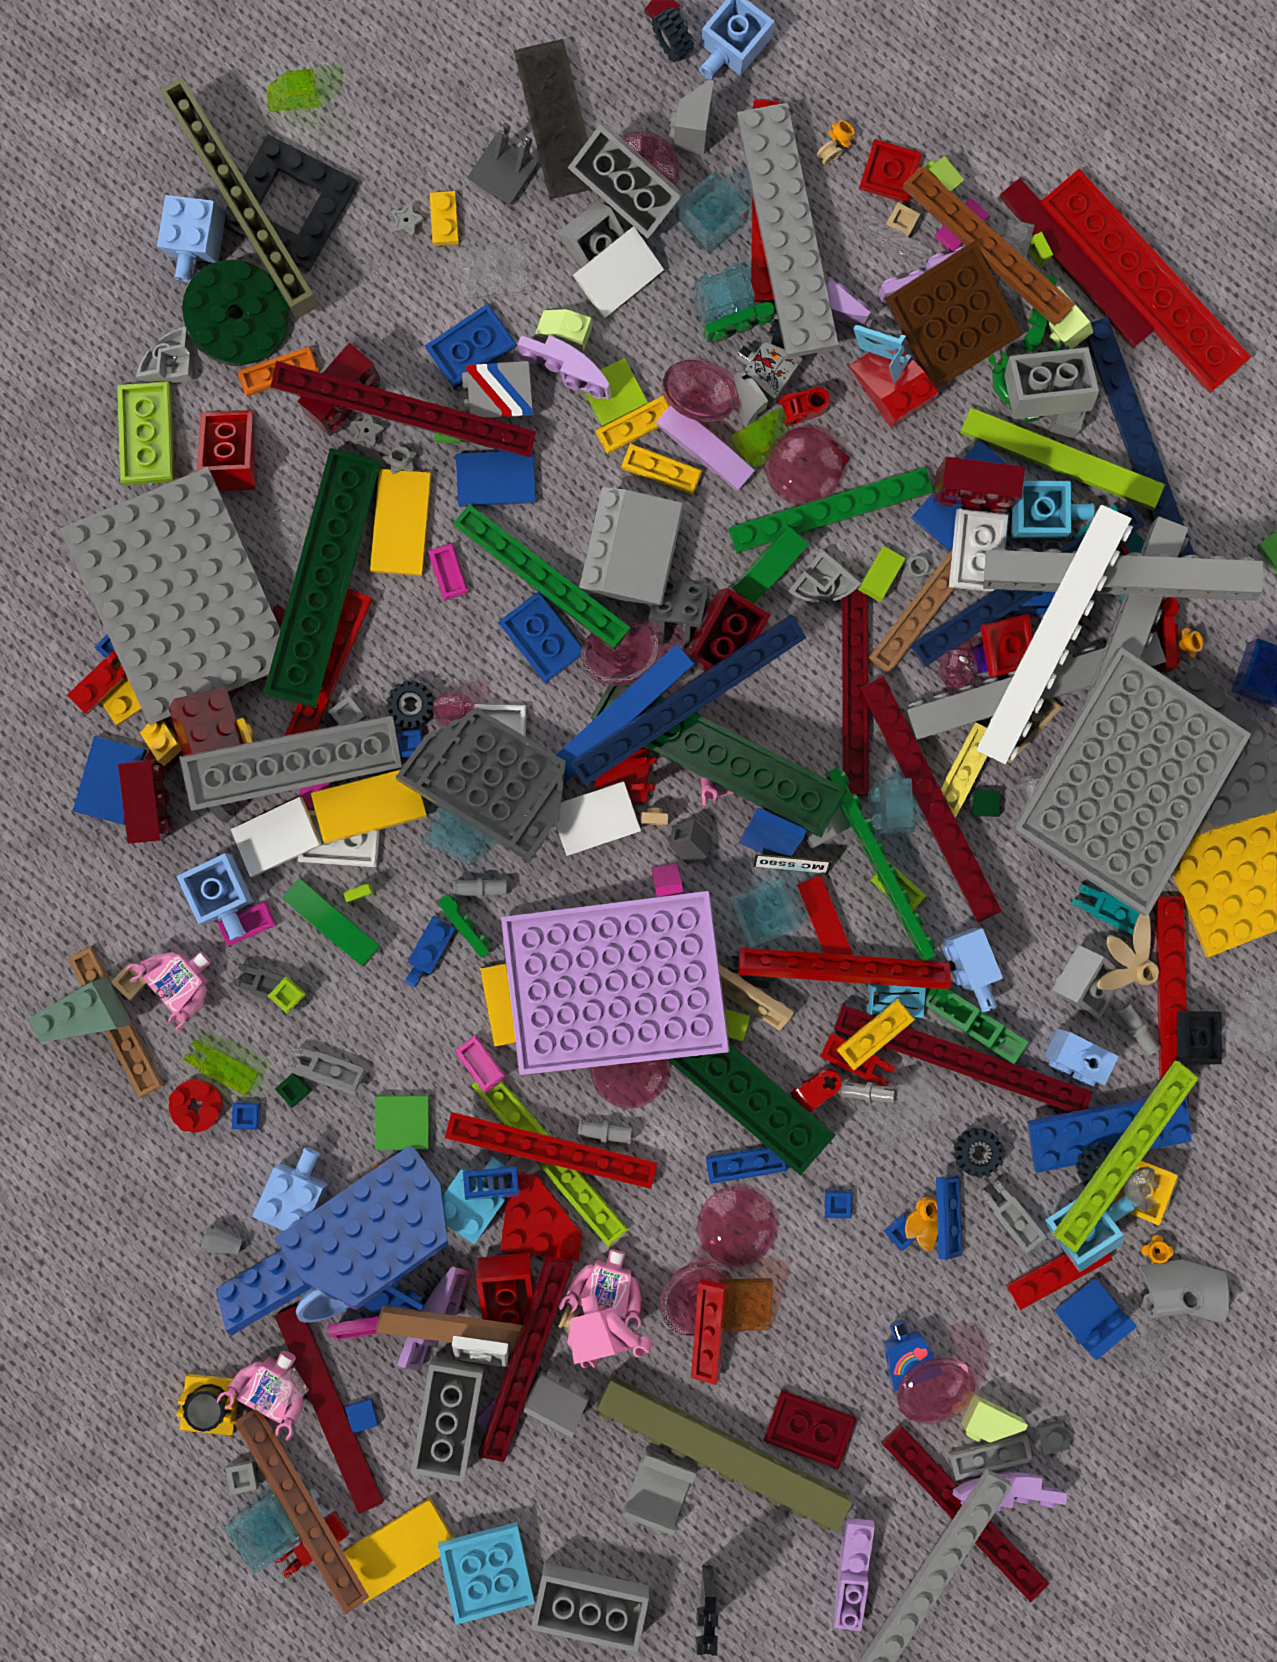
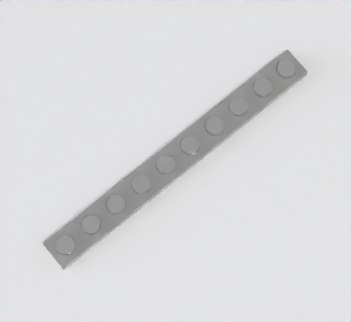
[859,1468,1012,1662]

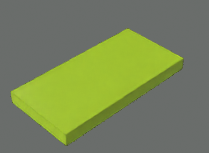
[117,381,175,486]

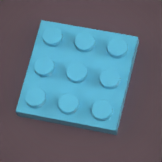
[438,1522,535,1625]

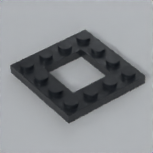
[224,134,358,271]

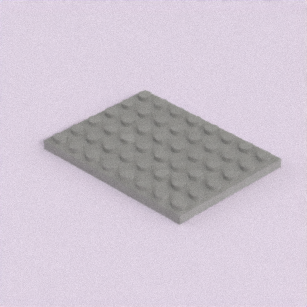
[59,467,281,725]
[1011,647,1251,916]

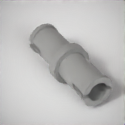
[453,877,506,898]
[1117,1003,1160,1056]
[842,1081,898,1104]
[578,1120,633,1144]

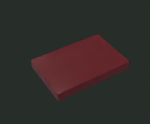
[763,1389,857,1469]

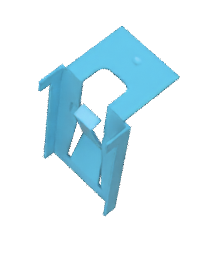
[853,325,911,383]
[866,984,926,1018]

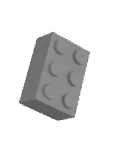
[1004,347,1099,419]

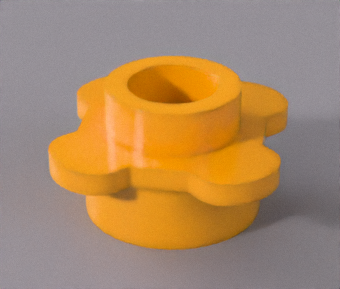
[829,120,855,147]
[1178,628,1203,658]
[1141,1235,1173,1264]

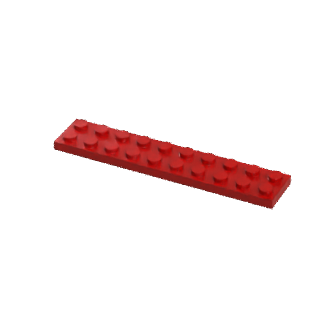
[1040,169,1251,393]

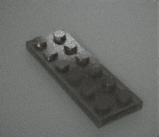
[514,39,592,200]

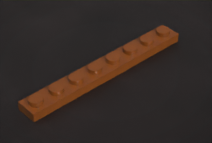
[903,166,1075,326]
[234,1409,369,1615]

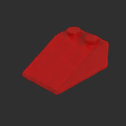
[849,349,939,429]
[197,410,256,491]
[476,1252,535,1325]

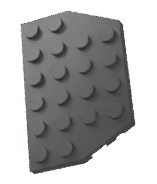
[1176,667,1277,829]
[396,708,566,862]

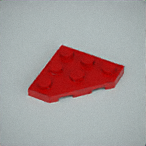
[500,1171,583,1261]

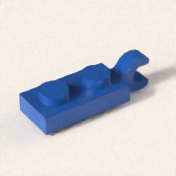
[405,916,456,987]

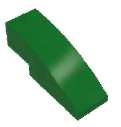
[732,527,808,603]

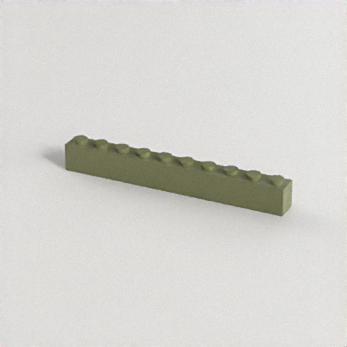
[159,77,319,319]
[596,1374,853,1532]

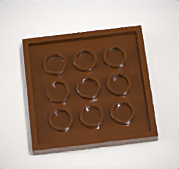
[884,241,1022,389]

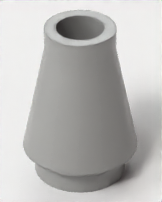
[201,1226,243,1255]

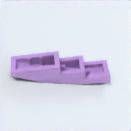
[655,403,755,491]
[397,1266,471,1370]

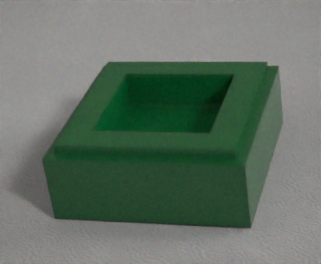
[972,790,1000,817]
[275,1073,313,1108]

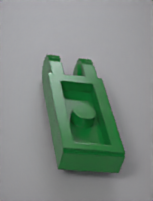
[1023,275,1057,352]
[704,302,775,343]
[439,895,492,958]

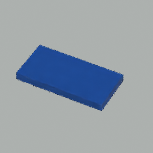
[911,440,1007,552]

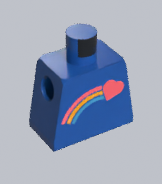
[883,1320,943,1392]

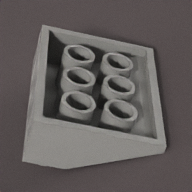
[579,487,684,606]

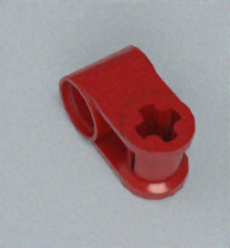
[778,387,830,426]
[790,1068,842,1112]

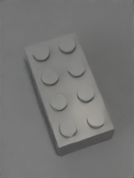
[568,122,684,239]
[411,1356,485,1482]
[531,1562,649,1653]

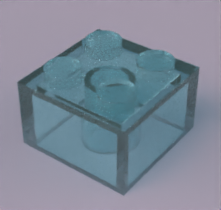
[675,170,749,254]
[693,266,755,329]
[868,778,915,836]
[422,806,486,865]
[729,879,800,948]
[225,1490,301,1574]

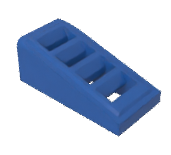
[463,1166,519,1200]

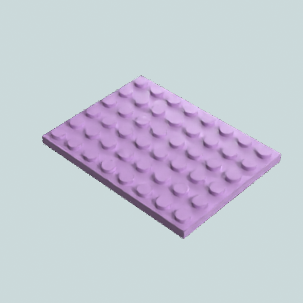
[501,891,730,1075]

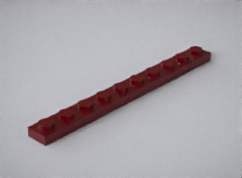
[270,361,536,458]
[859,676,1002,923]
[833,1004,1093,1112]

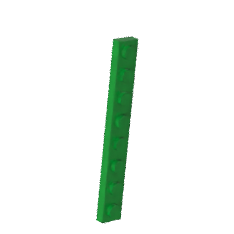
[728,467,933,554]
[453,504,631,650]
[824,767,936,960]

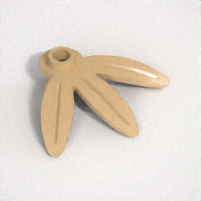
[1097,914,1159,990]

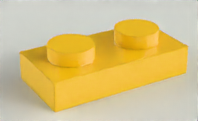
[430,191,459,246]
[140,719,182,766]

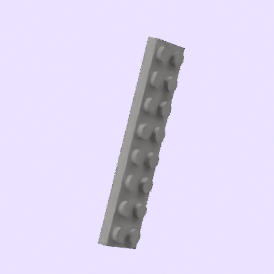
[179,716,402,811]

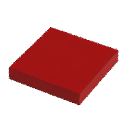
[859,139,922,204]
[980,614,1033,677]

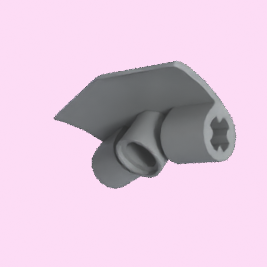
[1139,1260,1229,1323]

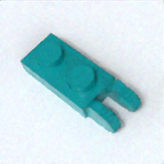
[1071,884,1150,936]

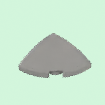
[136,326,193,383]
[734,370,768,426]
[789,549,861,603]

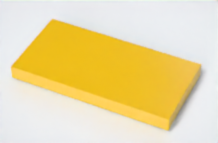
[370,469,431,576]
[311,770,427,845]
[343,1497,454,1603]

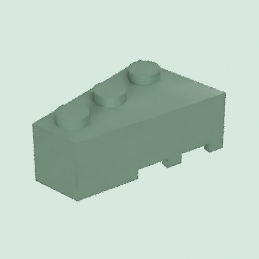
[28,978,132,1043]

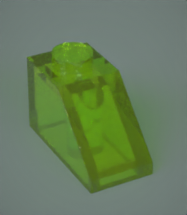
[267,69,320,112]
[730,409,779,468]

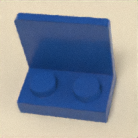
[1055,1278,1137,1360]
[363,1281,425,1315]

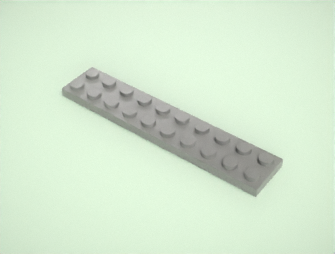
[737,103,839,358]

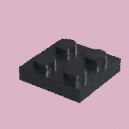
[1177,1011,1222,1065]

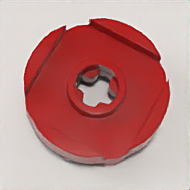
[169,1079,223,1133]

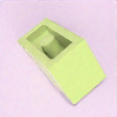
[1049,286,1093,350]
[535,309,592,352]
[961,1394,1028,1443]

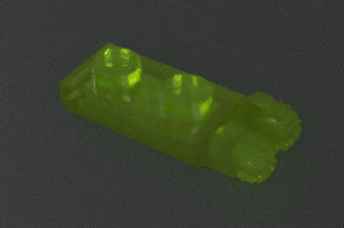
[183,1039,260,1096]

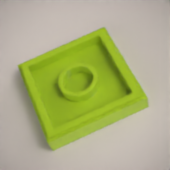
[583,358,648,427]

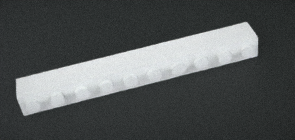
[976,505,1133,764]

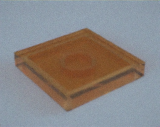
[719,1278,774,1332]

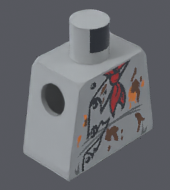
[736,342,802,406]

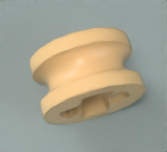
[817,140,843,166]
[558,1304,580,1332]

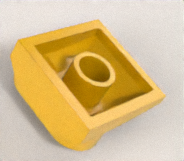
[1110,1160,1179,1226]

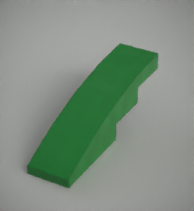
[282,878,381,967]
[924,988,1030,1065]

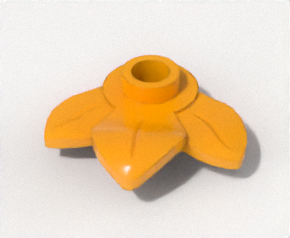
[905,1197,938,1252]

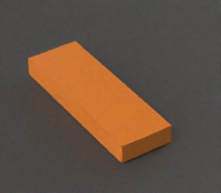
[237,346,319,397]

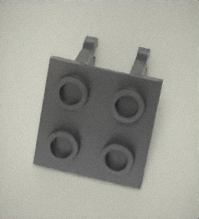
[468,123,538,206]
[649,580,709,648]

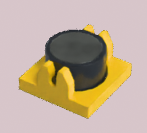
[176,1374,239,1435]

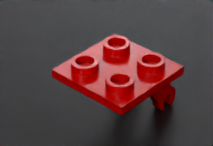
[595,750,657,802]

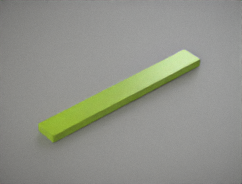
[960,408,1165,510]
[1052,1061,1199,1253]
[472,1081,628,1247]

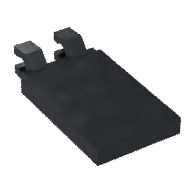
[695,1565,719,1656]

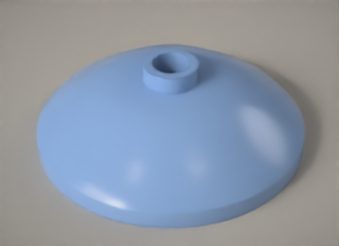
[296,1287,350,1322]

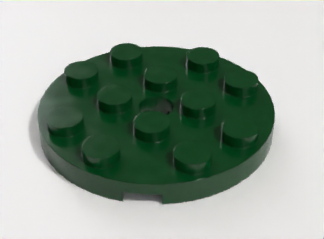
[182,260,289,366]

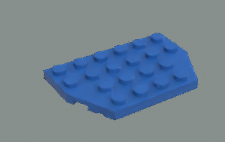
[274,1147,448,1310]

